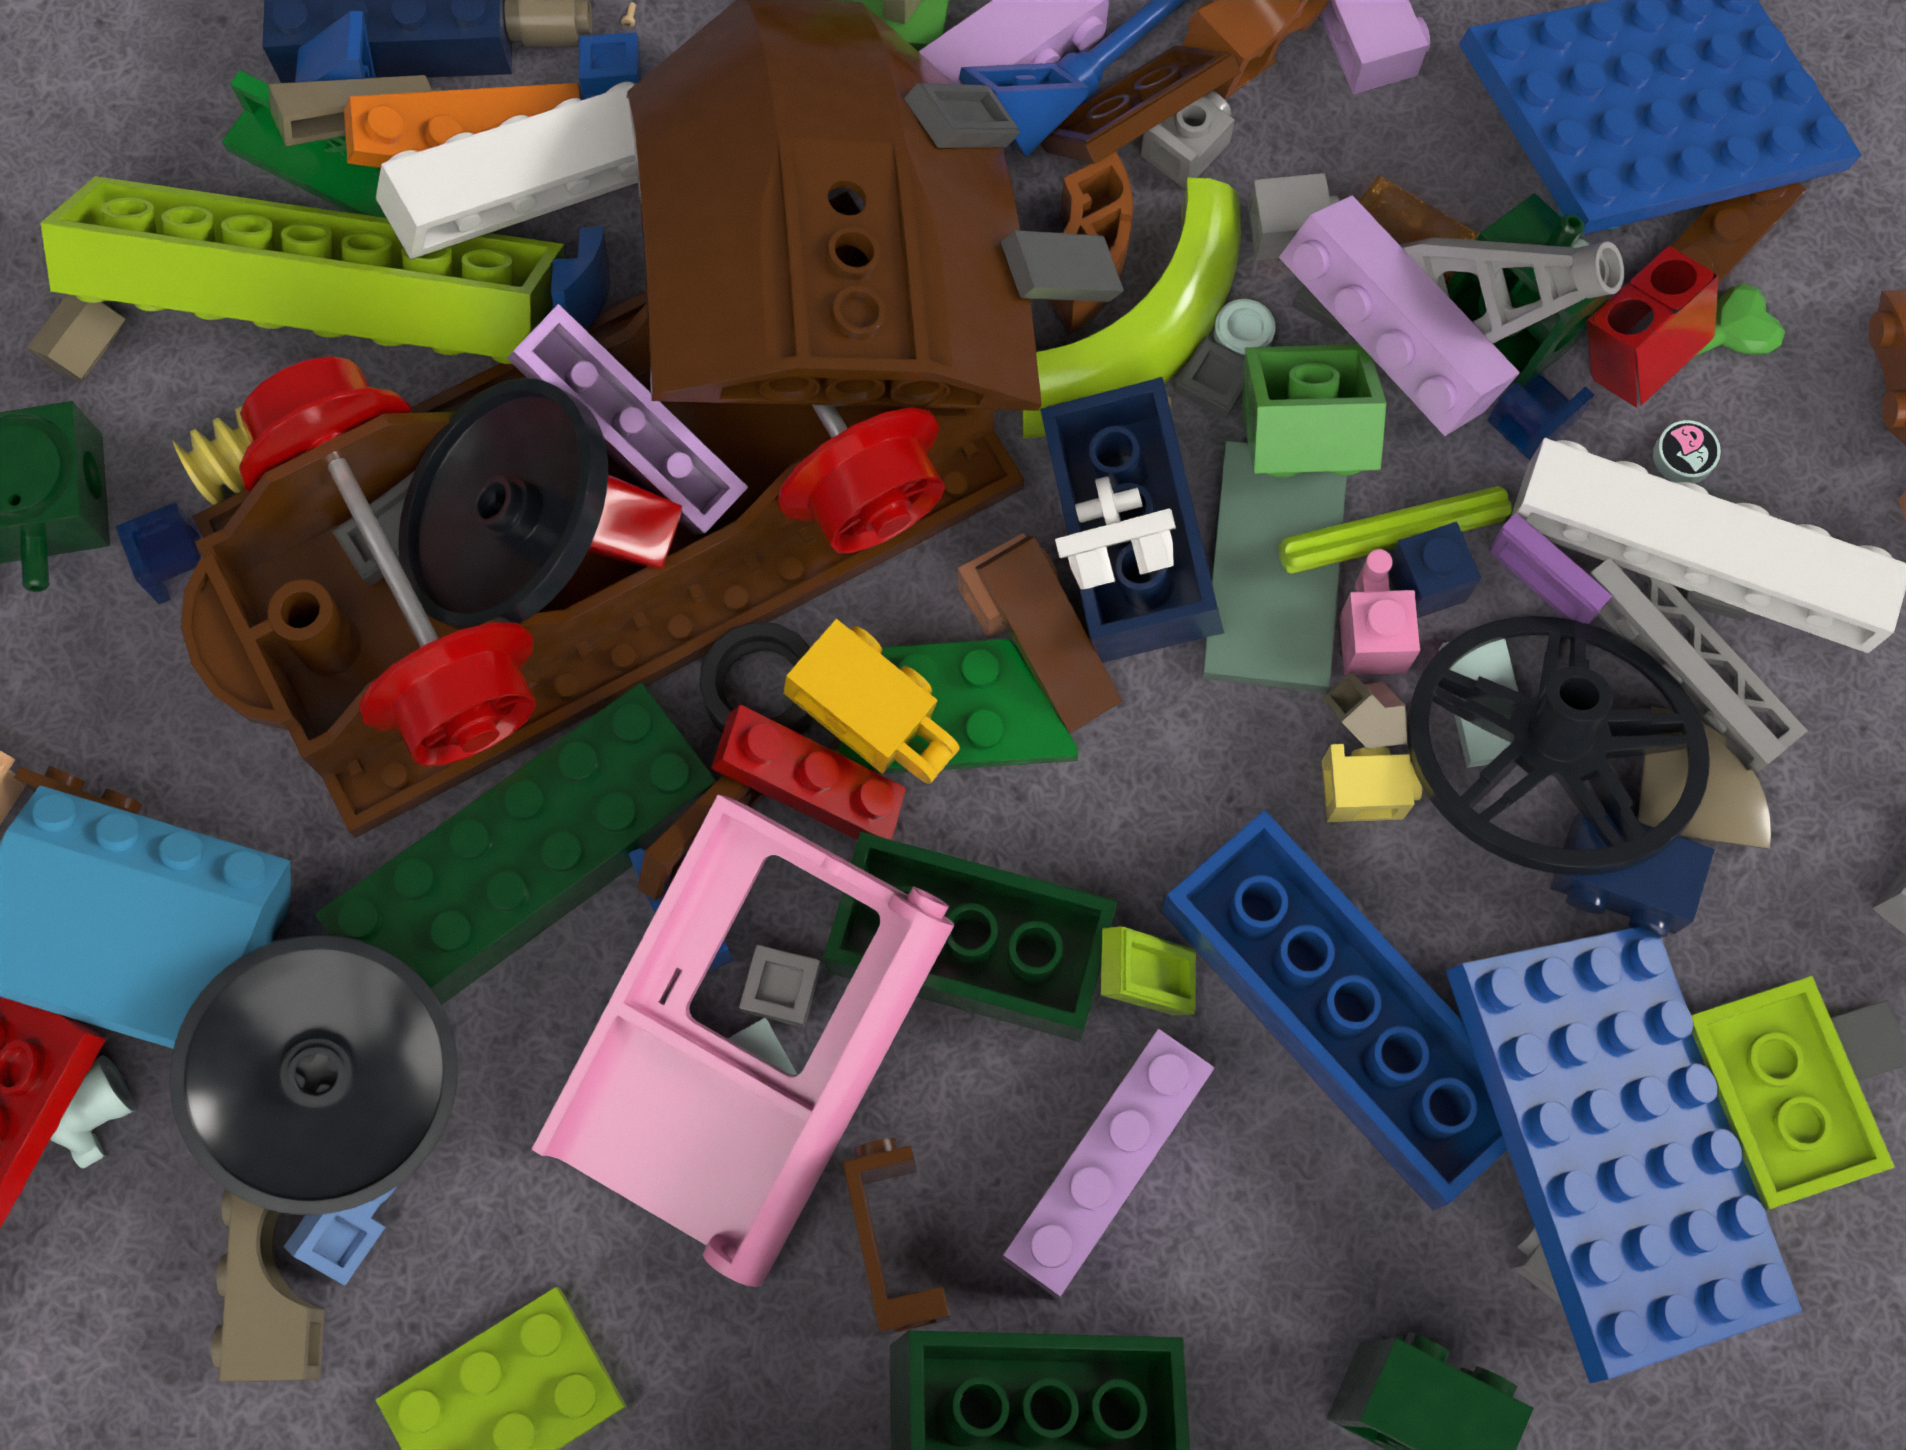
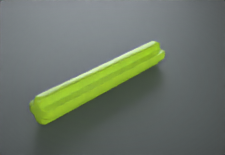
[1278,486,1512,574]

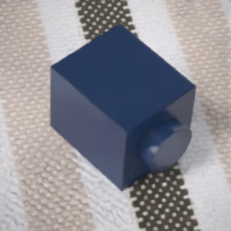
[1388,521,1481,618]

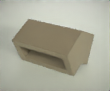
[27,294,126,385]
[1322,671,1407,749]

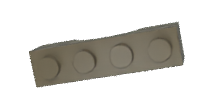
[211,1189,324,1382]

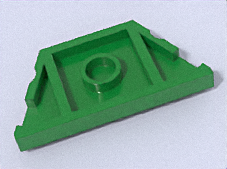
[837,639,1078,774]

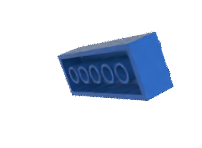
[1160,810,1507,1211]

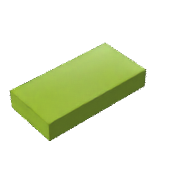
[1101,926,1196,1015]

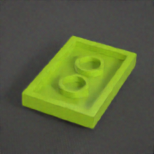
[1691,976,1895,1210]
[376,1287,627,1450]

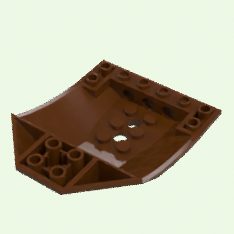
[626,0,1042,411]

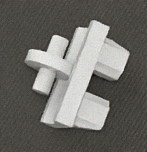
[1055,476,1176,590]

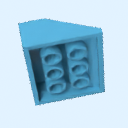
[0,785,291,1049]

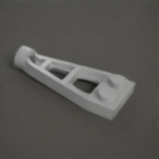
[1400,237,1624,344]

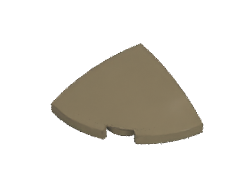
[1638,706,1771,849]

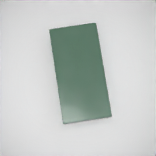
[1202,441,1347,693]

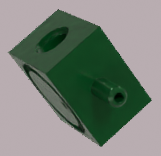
[1447,193,1625,390]
[0,401,110,592]

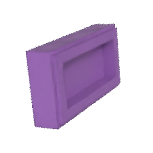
[1489,512,1613,624]

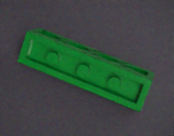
[222,70,387,218]

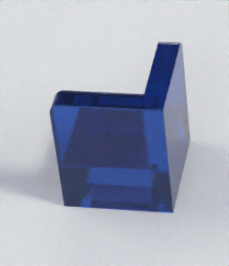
[1488,375,1595,460]
[115,502,201,604]

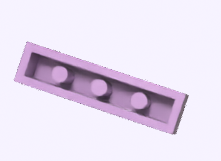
[919,0,1109,84]
[1319,0,1430,94]
[1279,195,1520,436]
[507,304,748,535]
[1002,1029,1215,1300]

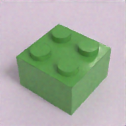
[1242,344,1387,477]

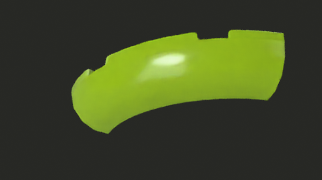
[1020,177,1241,439]

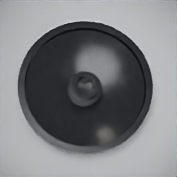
[398,378,608,630]
[169,934,458,1215]

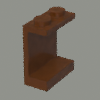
[842,1138,950,1335]

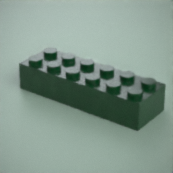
[315,682,717,1005]

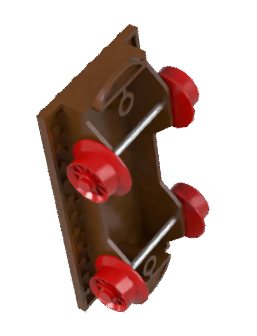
[181,191,1024,838]

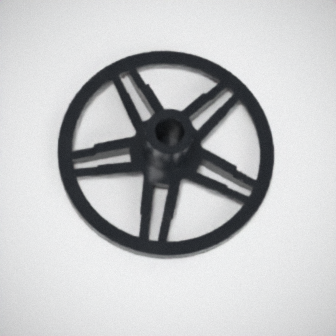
[1407,616,1710,876]

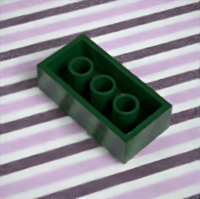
[823,832,1118,1042]
[890,1330,1190,1450]

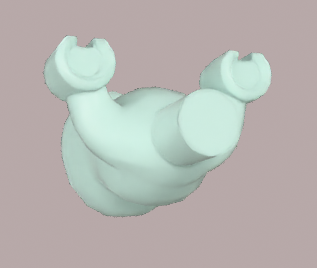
[50,1055,136,1169]

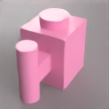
[1339,549,1420,675]

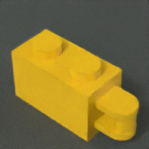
[783,618,960,784]

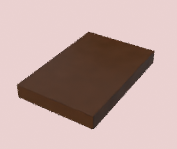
[1040,45,1241,164]

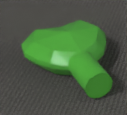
[1694,283,1785,357]

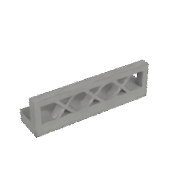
[1589,557,1808,774]

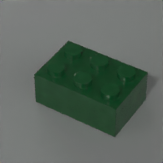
[1326,1332,1534,1450]

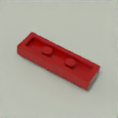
[711,704,906,840]

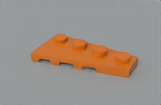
[344,83,580,168]

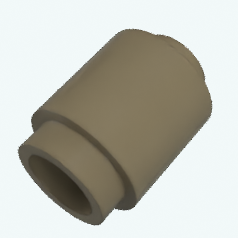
[504,0,593,48]

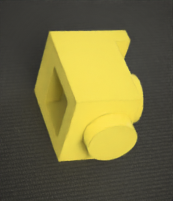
[1322,744,1422,822]

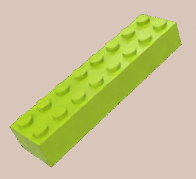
[40,176,564,364]

